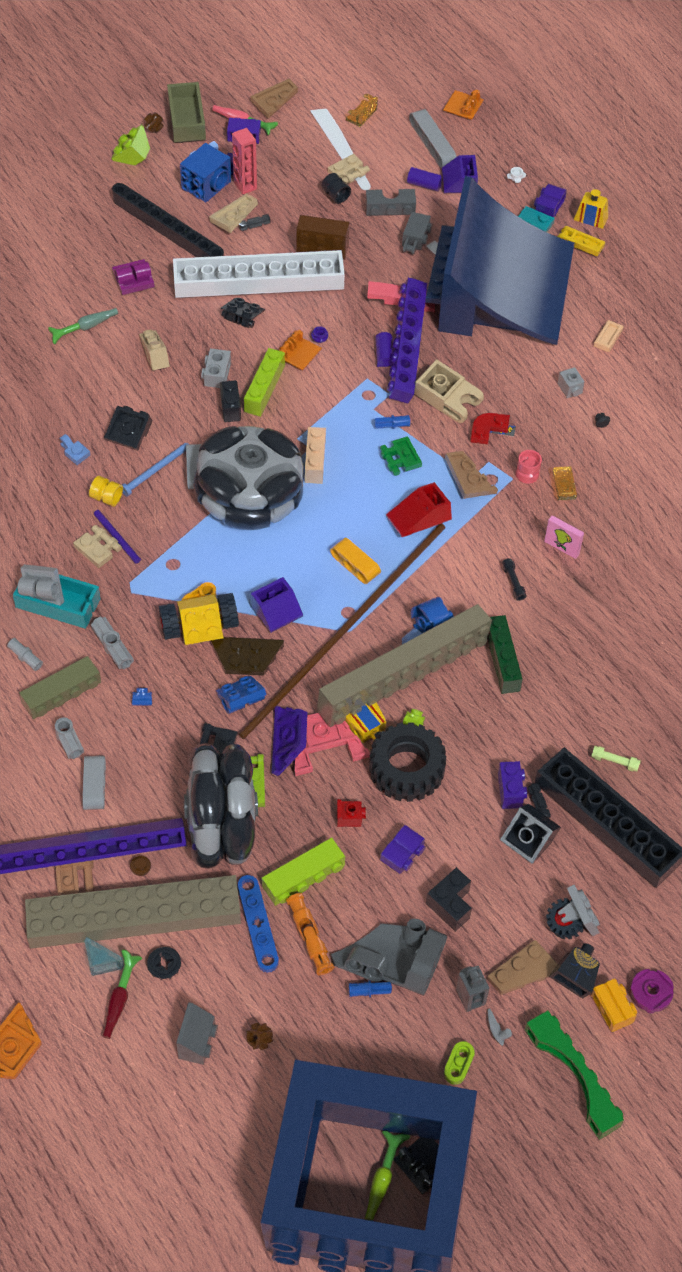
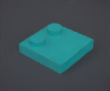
[518,206,555,232]

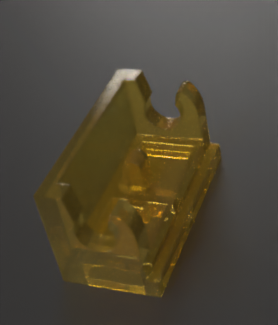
[346,94,378,127]

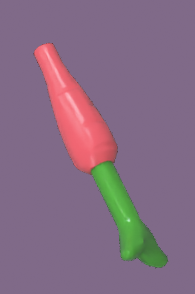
[212,105,278,136]

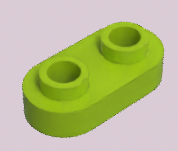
[444,1041,475,1085]

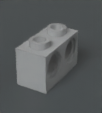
[201,348,231,388]

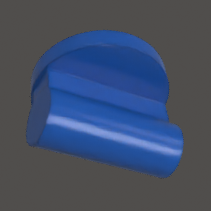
[132,688,152,706]

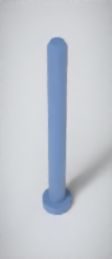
[122,443,188,497]

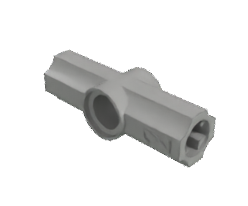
[91,616,134,669]

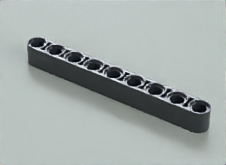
[112,183,224,257]

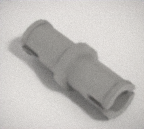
[7,638,43,671]

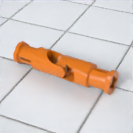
[286,893,335,976]

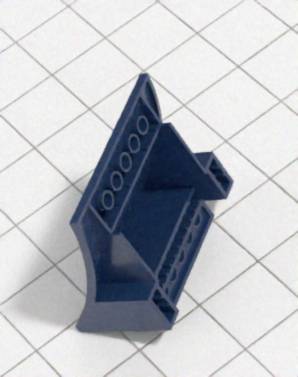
[425,176,574,345]

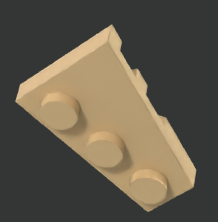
[209,193,258,233]

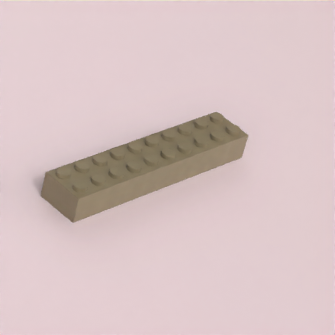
[317,604,492,727]
[25,875,241,949]

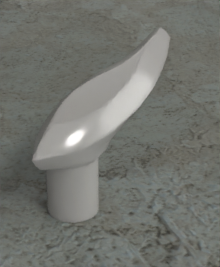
[488,1009,512,1046]

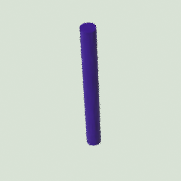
[94,510,141,564]

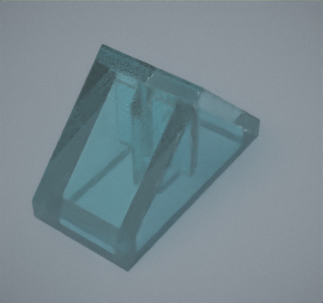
[84,937,124,976]

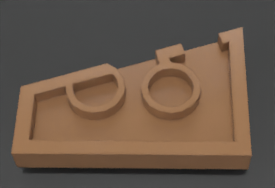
[250,79,298,119]
[445,451,498,499]
[487,940,558,995]

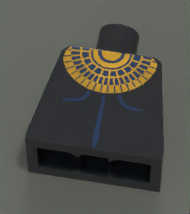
[549,943,600,999]

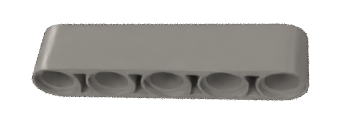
[409,109,457,168]

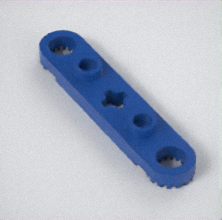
[238,875,279,973]

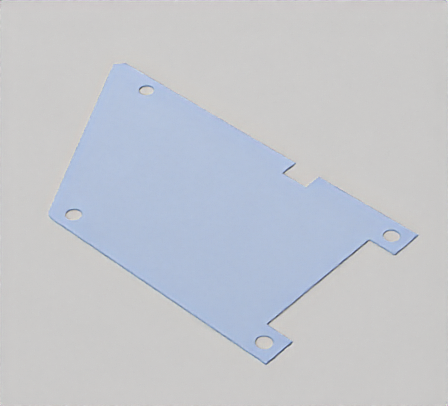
[130,379,513,632]

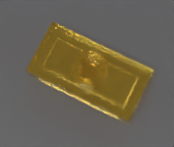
[553,466,577,501]

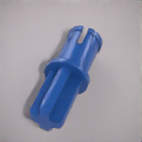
[374,415,410,429]
[349,980,392,998]

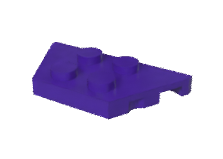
[272,706,308,776]

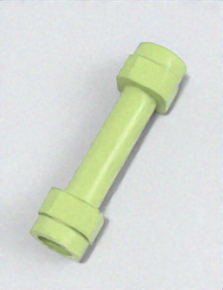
[591,746,641,772]

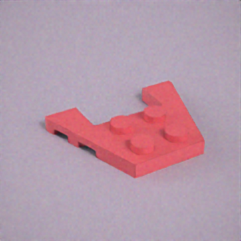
[295,713,370,776]

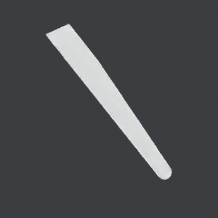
[310,109,371,190]

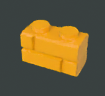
[591,978,637,1032]

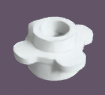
[507,167,526,183]

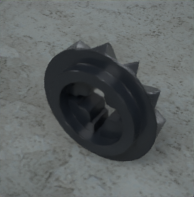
[147,947,181,981]

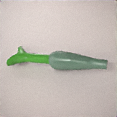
[48,308,118,344]

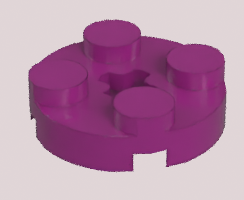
[630,969,674,1014]

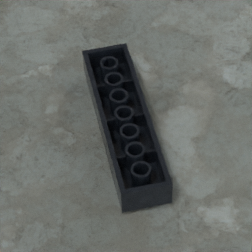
[535,747,682,888]

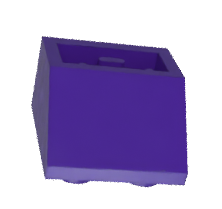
[442,155,478,193]
[251,577,303,633]

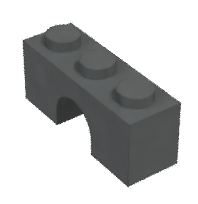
[365,189,416,216]

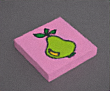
[544,516,584,559]

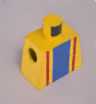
[574,189,608,229]
[345,702,386,743]

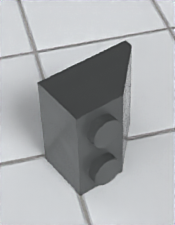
[176,1002,218,1065]

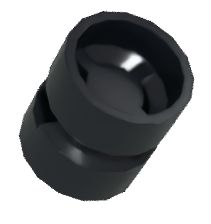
[321,173,351,204]

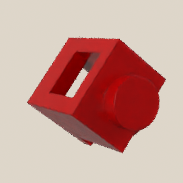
[337,799,366,827]

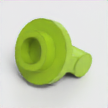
[403,709,425,726]

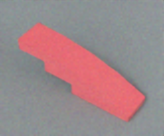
[367,281,435,312]

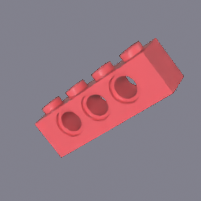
[232,128,257,194]

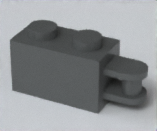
[402,212,433,254]
[456,965,490,1012]

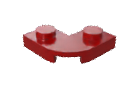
[470,413,510,445]

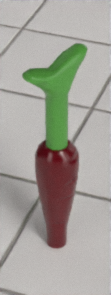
[102,949,143,1039]

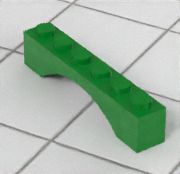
[524,1010,624,1140]

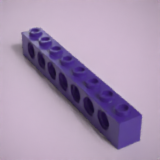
[387,277,427,403]

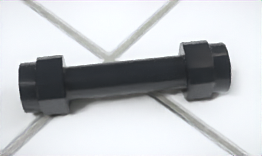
[502,558,527,601]

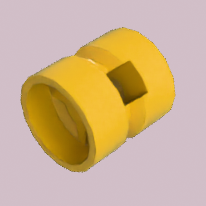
[89,476,123,507]

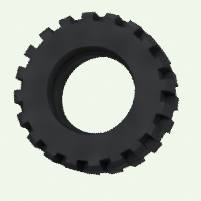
[369,722,447,802]

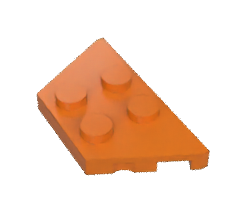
[0,1002,42,1079]

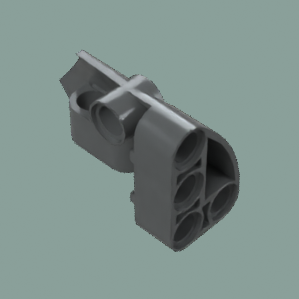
[330,918,448,996]

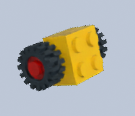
[159,593,239,645]

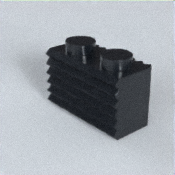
[220,380,241,422]

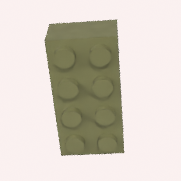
[167,82,206,142]

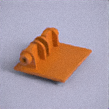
[443,90,484,120]
[278,329,322,371]

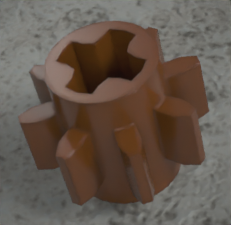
[144,112,164,132]
[246,1022,273,1050]

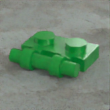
[380,436,422,476]

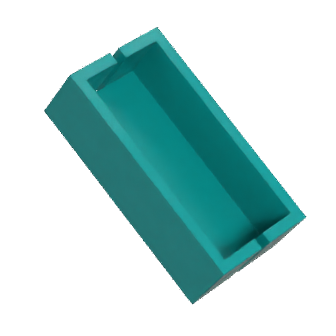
[13,574,101,629]

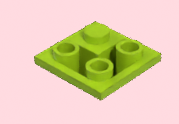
[111,125,150,165]

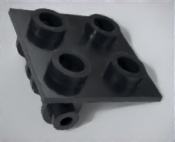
[221,298,265,328]
[393,1137,439,1195]

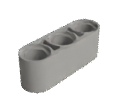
[186,444,202,489]
[83,756,106,810]

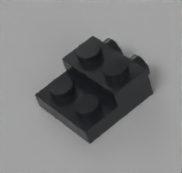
[104,405,153,451]

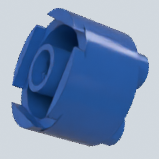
[411,597,454,633]

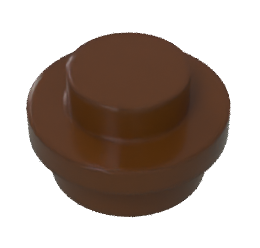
[130,856,151,876]

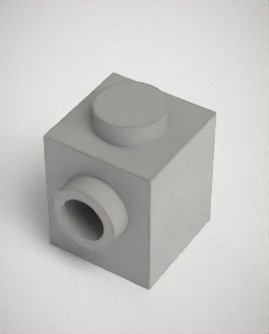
[557,367,585,398]

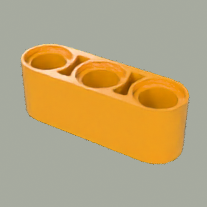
[330,538,381,584]

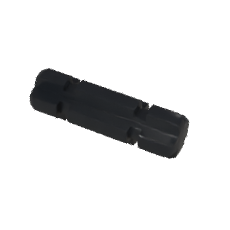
[239,214,271,231]
[528,783,551,818]

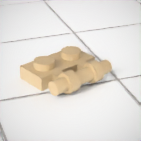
[328,154,370,184]
[73,525,122,568]

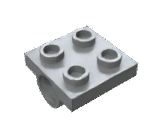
[18,564,64,606]

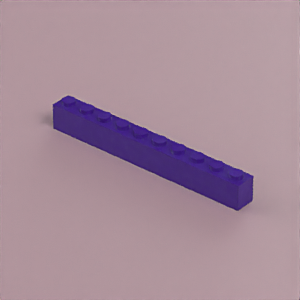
[0,818,187,874]

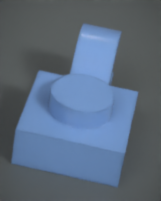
[60,434,90,465]

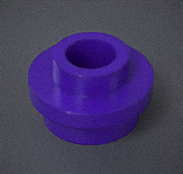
[311,326,328,343]

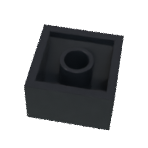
[500,804,561,864]

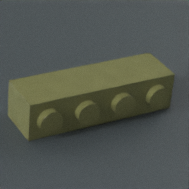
[19,656,101,719]

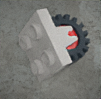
[546,885,600,939]

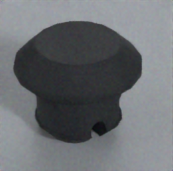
[595,413,610,428]

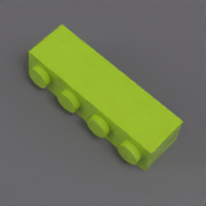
[244,348,285,417]
[262,838,345,906]

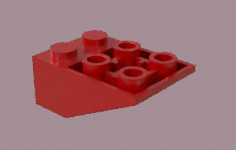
[386,482,452,537]

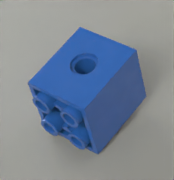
[180,143,231,203]

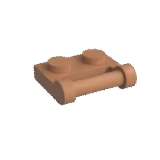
[56,860,94,896]

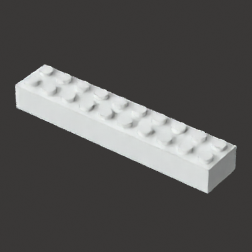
[173,250,345,298]

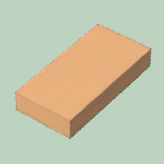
[594,320,624,352]

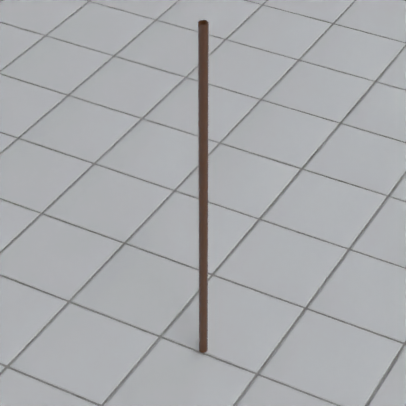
[239,523,446,739]

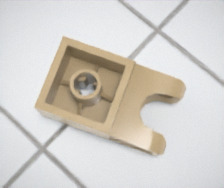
[414,359,484,423]

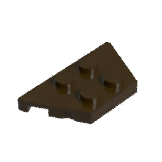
[210,637,284,676]

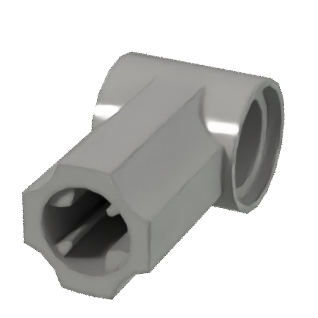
[55,717,84,759]

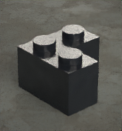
[426,867,472,932]

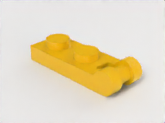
[557,226,605,257]

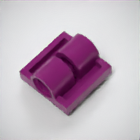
[112,259,155,295]

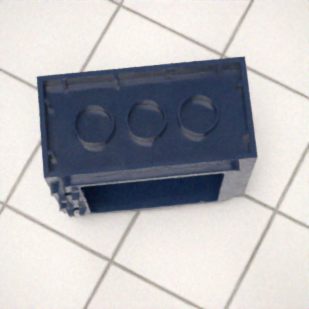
[261,1059,477,1272]

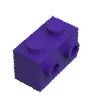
[498,761,527,809]

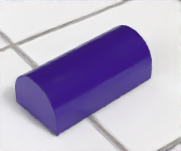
[407,167,442,192]
[375,332,394,367]

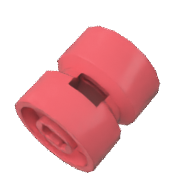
[516,450,542,484]

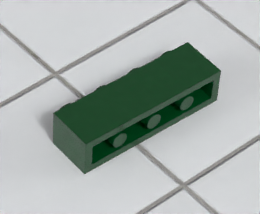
[487,615,523,694]

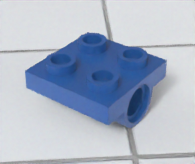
[216,676,267,714]

